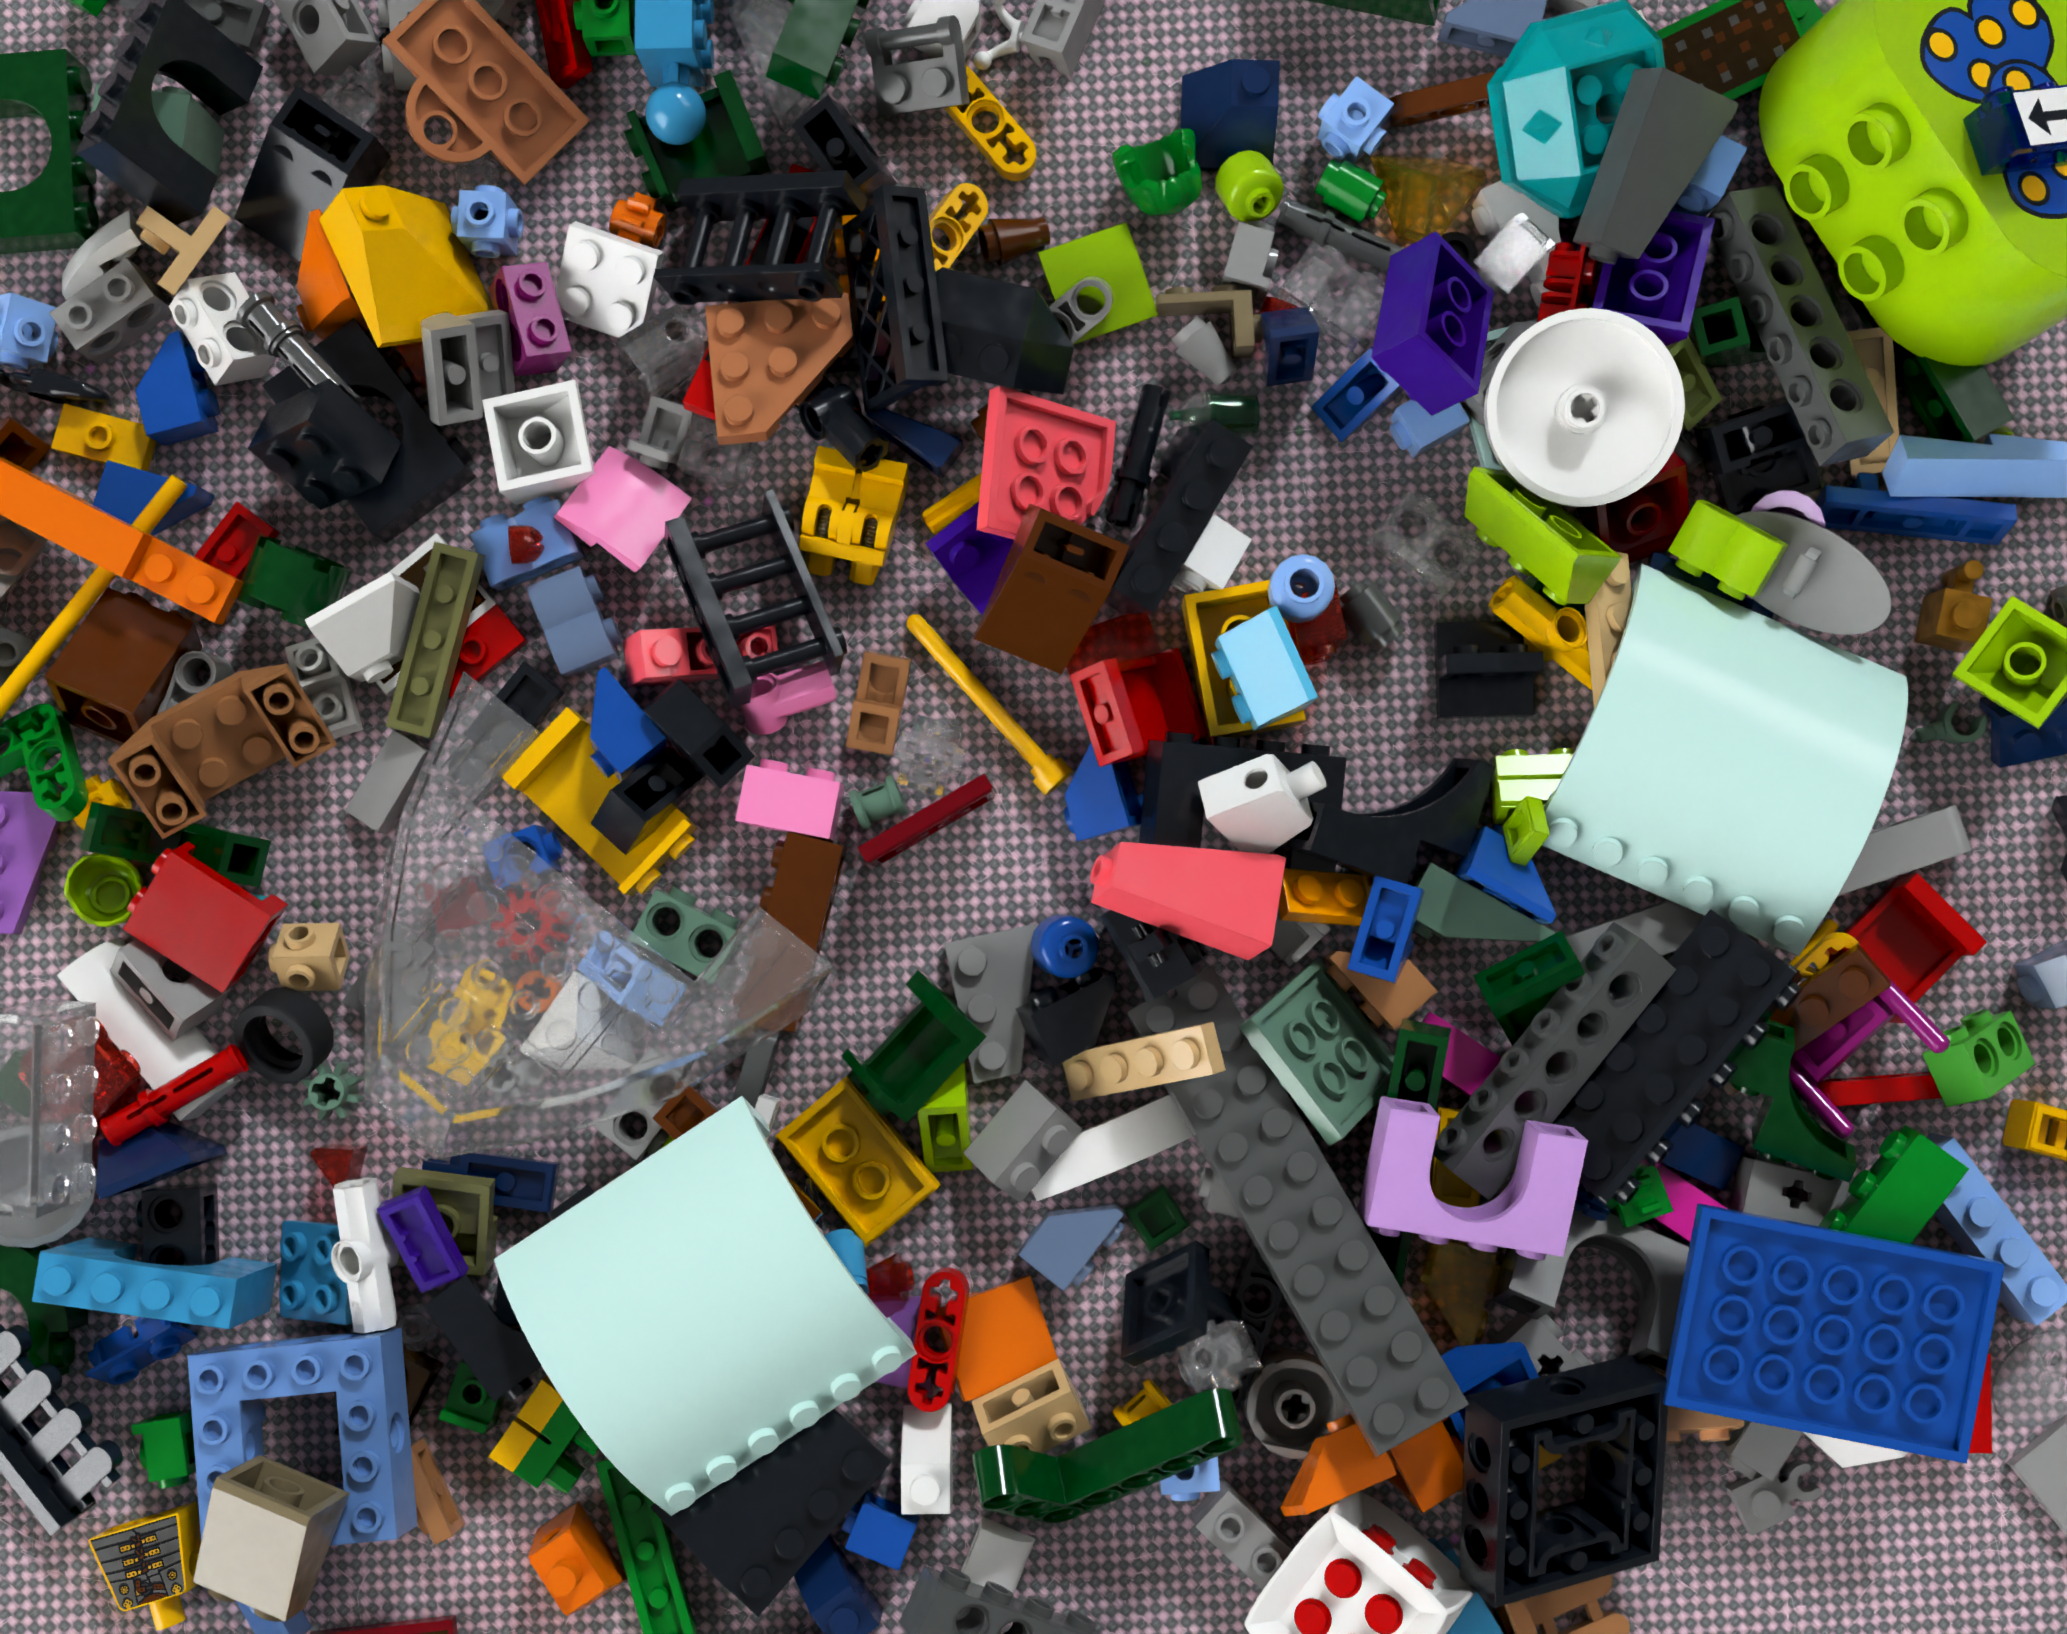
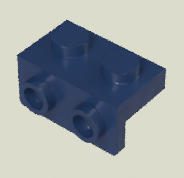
[1980,697,2067,768]

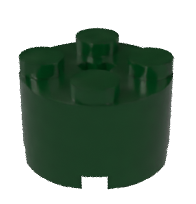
[237,534,352,628]

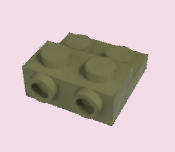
[392,1167,498,1278]

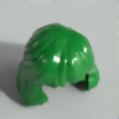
[1112,128,1202,216]

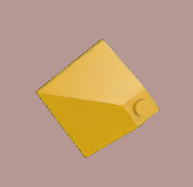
[319,185,494,348]

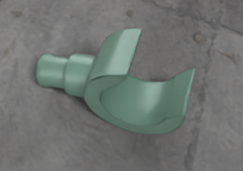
[1915,701,1987,745]

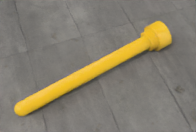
[906,614,1073,796]

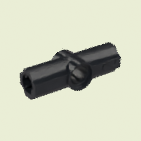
[795,375,889,472]

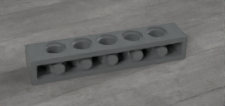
[1708,184,1894,467]
[1433,922,1676,1201]

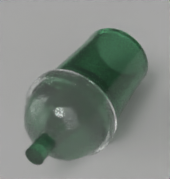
[1169,391,1259,434]

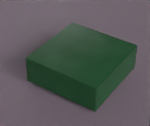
[1123,1184,1190,1252]

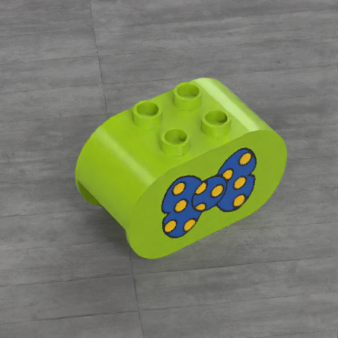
[1758,0,2067,366]

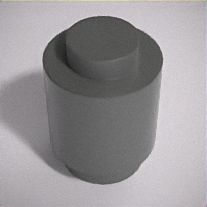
[1337,580,1406,653]

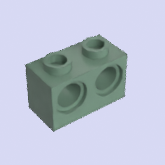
[629,886,746,985]

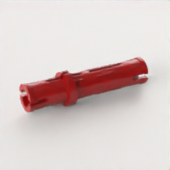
[100,1044,249,1146]

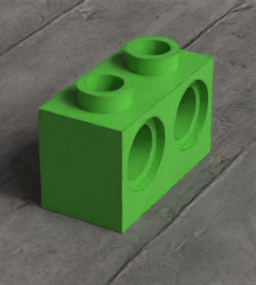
[1922,1009,2035,1107]

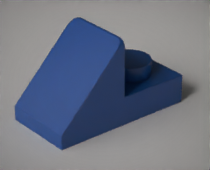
[1347,876,1425,983]

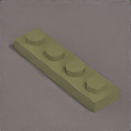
[386,541,485,739]

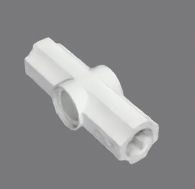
[331,1177,399,1334]

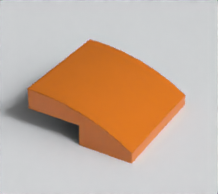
[934,1275,1058,1402]

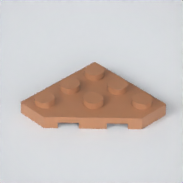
[705,293,854,445]

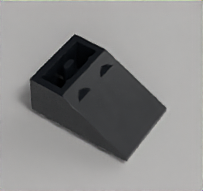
[234,86,391,262]

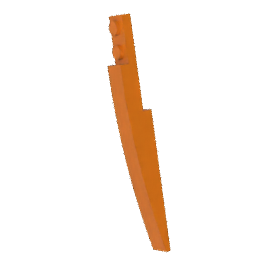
[0,457,244,625]

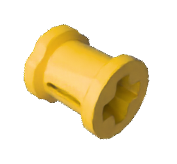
[1112,1378,1173,1427]

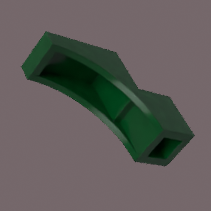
[1729,1020,1857,1183]

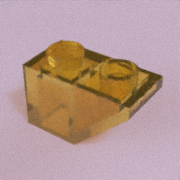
[1420,1239,1500,1346]

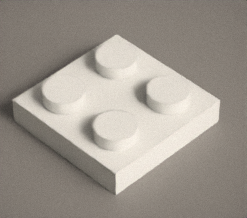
[556,221,664,338]

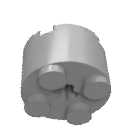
[1242,1349,1345,1459]

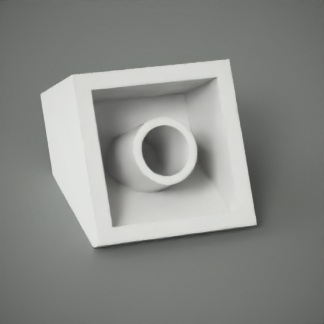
[482,380,595,505]

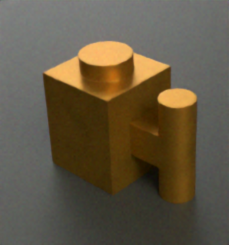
[1914,560,1993,653]

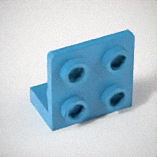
[279,1220,392,1325]

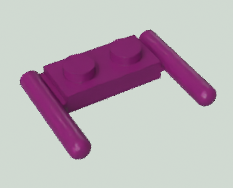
[1789,973,1950,1139]

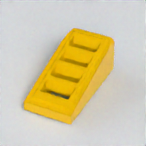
[2002,1099,2067,1162]

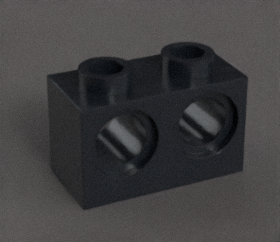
[136,1183,219,1266]

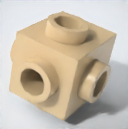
[268,923,350,991]

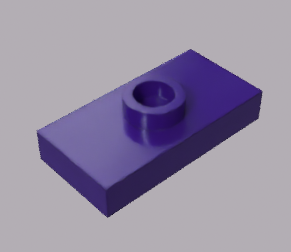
[377,1185,469,1293]

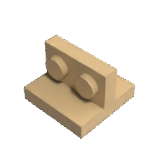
[136,205,231,296]

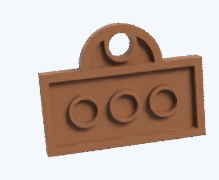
[382,0,590,187]

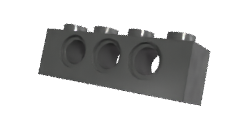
[900,1566,1098,1634]

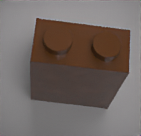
[44,587,202,746]

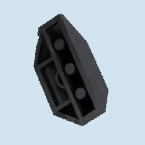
[886,267,1074,394]

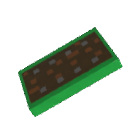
[1656,0,1804,100]

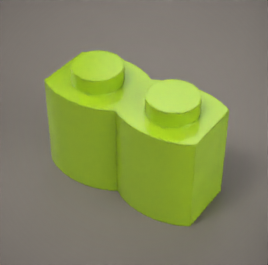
[1668,499,1789,600]

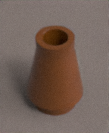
[978,217,1050,266]

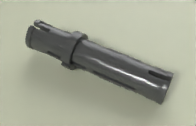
[1275,197,1405,272]

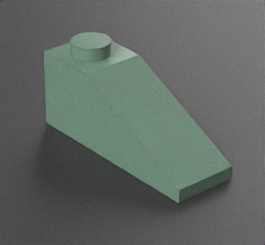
[1412,863,1556,942]

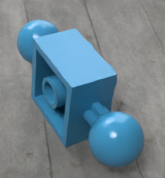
[635,0,715,145]

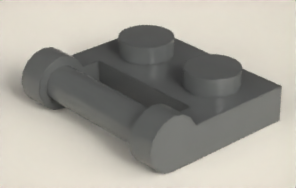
[865,15,970,116]

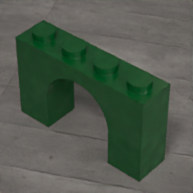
[0,49,99,254]

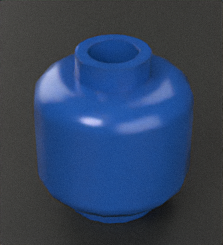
[1031,914,1099,979]

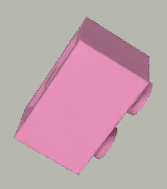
[735,759,845,841]

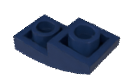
[1662,1124,1745,1191]

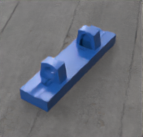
[1815,473,2017,545]

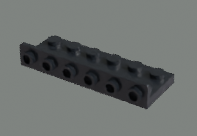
[1552,909,1803,1209]

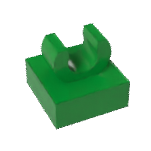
[1615,1165,1673,1227]

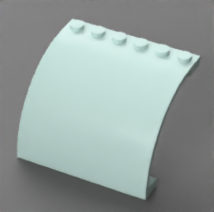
[1542,564,1908,956]
[494,1096,917,1516]

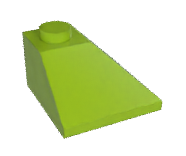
[1952,596,2067,729]

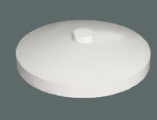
[1484,308,1685,507]

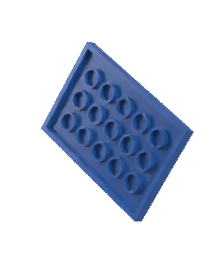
[1662,1203,2005,1464]

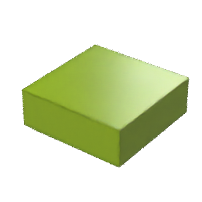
[1503,796,1550,866]

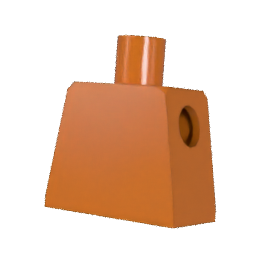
[528,1501,627,1616]

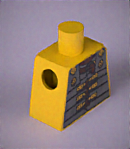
[89,1501,201,1630]

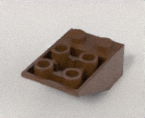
[973,503,1129,674]

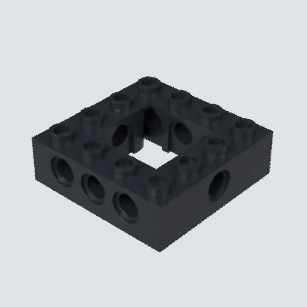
[1459,1355,1668,1608]

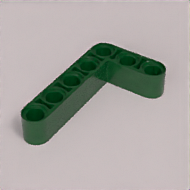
[972,1388,1243,1523]

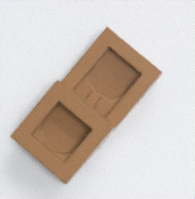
[846,650,912,756]

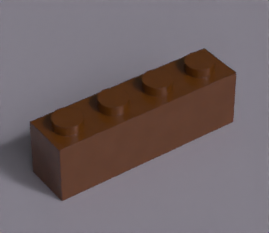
[734,832,848,1033]

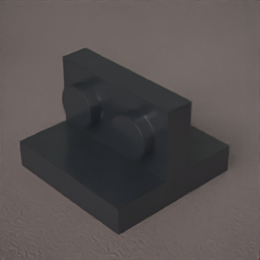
[1434,621,1544,719]
[1121,1240,1242,1367]

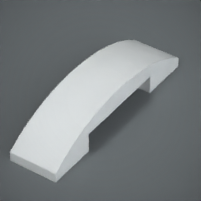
[1032,1093,1193,1201]

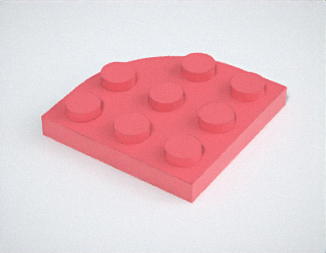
[976,386,1116,540]

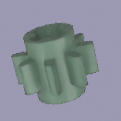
[302,1061,365,1120]

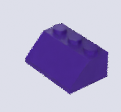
[1592,211,1715,346]

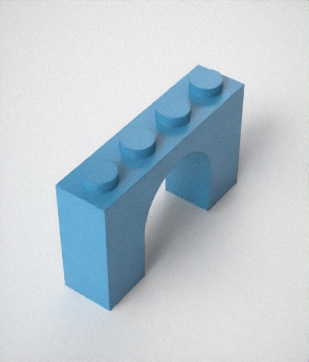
[32,1237,278,1329]

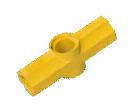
[1488,575,1592,690]

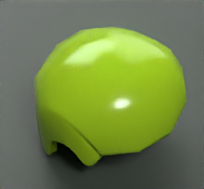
[64,853,145,928]

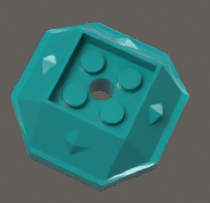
[1487,0,1666,218]

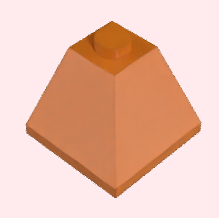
[296,209,368,340]
[1280,1413,1397,1517]

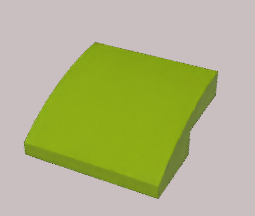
[1037,222,1158,345]

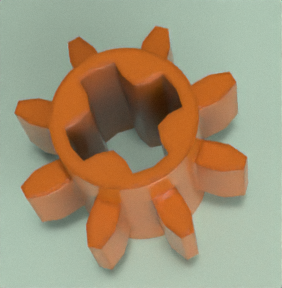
[609,192,667,249]

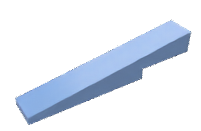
[1882,433,2067,498]

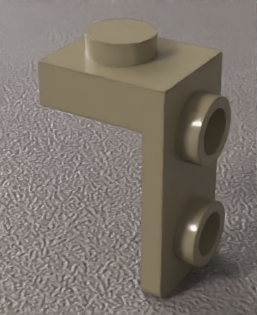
[1155,284,1262,359]

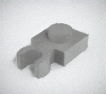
[1725,1460,1823,1536]

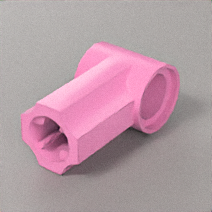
[741,661,837,735]

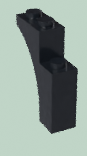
[1286,758,1496,884]

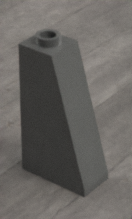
[1573,67,1739,264]

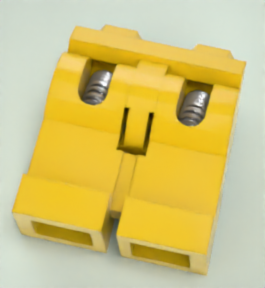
[799,446,908,586]

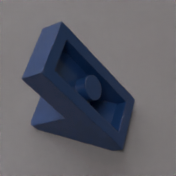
[1260,307,1320,387]

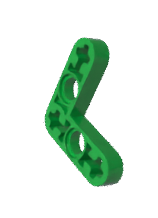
[0,704,88,822]

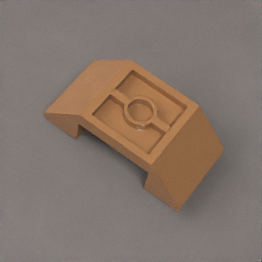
[108,664,337,839]

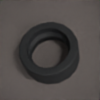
[234,987,334,1084]

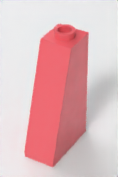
[1090,842,1286,961]

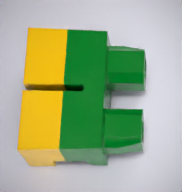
[488,1375,599,1494]

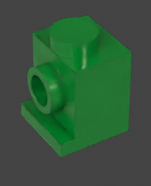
[438,1359,505,1435]
[131,1409,196,1488]

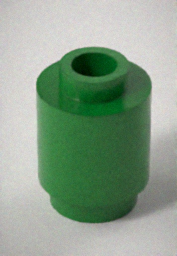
[1314,158,1388,223]

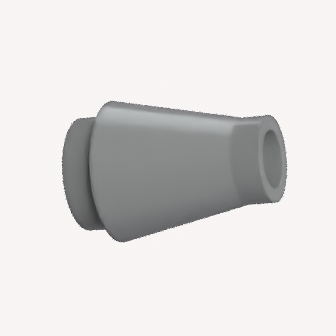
[1171,315,1238,387]

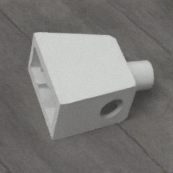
[1198,754,1327,854]

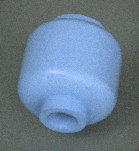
[1267,554,1335,623]

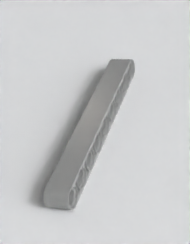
[1564,804,1972,962]

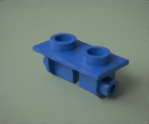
[86,1317,198,1385]

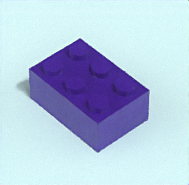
[1371,231,1494,416]

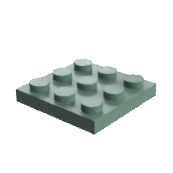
[1239,957,1394,1146]

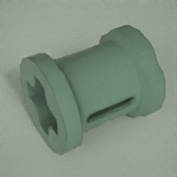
[848,774,908,830]

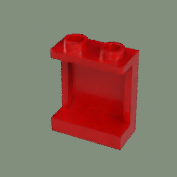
[1070,647,1207,767]
[123,842,288,993]
[1827,873,1987,1023]

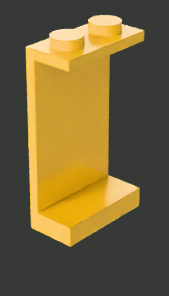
[501,707,698,896]

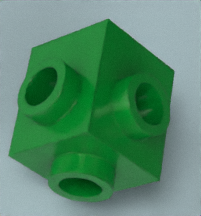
[573,0,637,57]

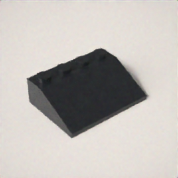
[651,1406,892,1617]

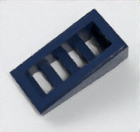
[865,408,964,478]

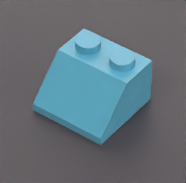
[1211,605,1318,731]

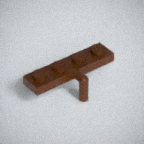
[1723,943,1891,1097]

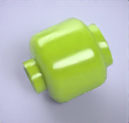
[1215,150,1284,223]

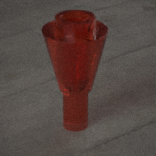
[866,1253,915,1301]

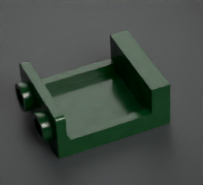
[624,70,771,212]
[1473,930,1586,1046]
[841,970,987,1123]

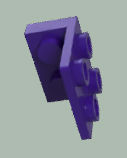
[925,502,1014,616]

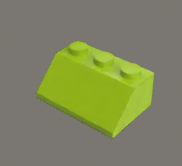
[1464,466,1622,606]

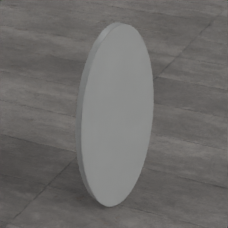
[1735,511,1892,635]

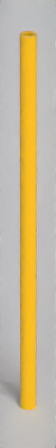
[0,474,188,720]

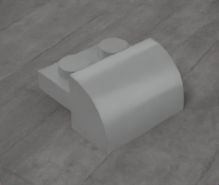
[420,309,515,426]

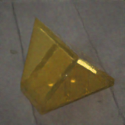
[1369,155,1487,243]

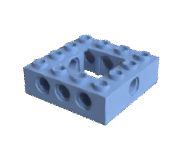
[187,1328,418,1546]

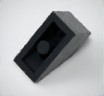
[591,746,703,855]

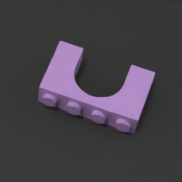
[1358,1096,1588,1260]

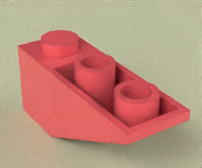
[623,625,780,687]

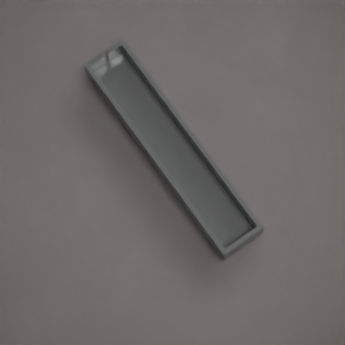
[1127,966,1469,1458]

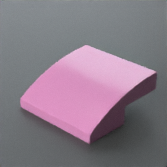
[554,446,692,573]

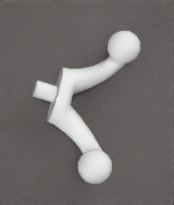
[974,0,1025,70]

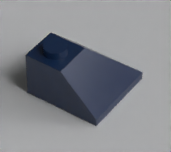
[1180,59,1280,171]
[96,1121,227,1200]

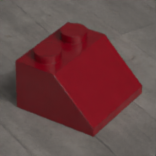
[1576,451,1690,563]

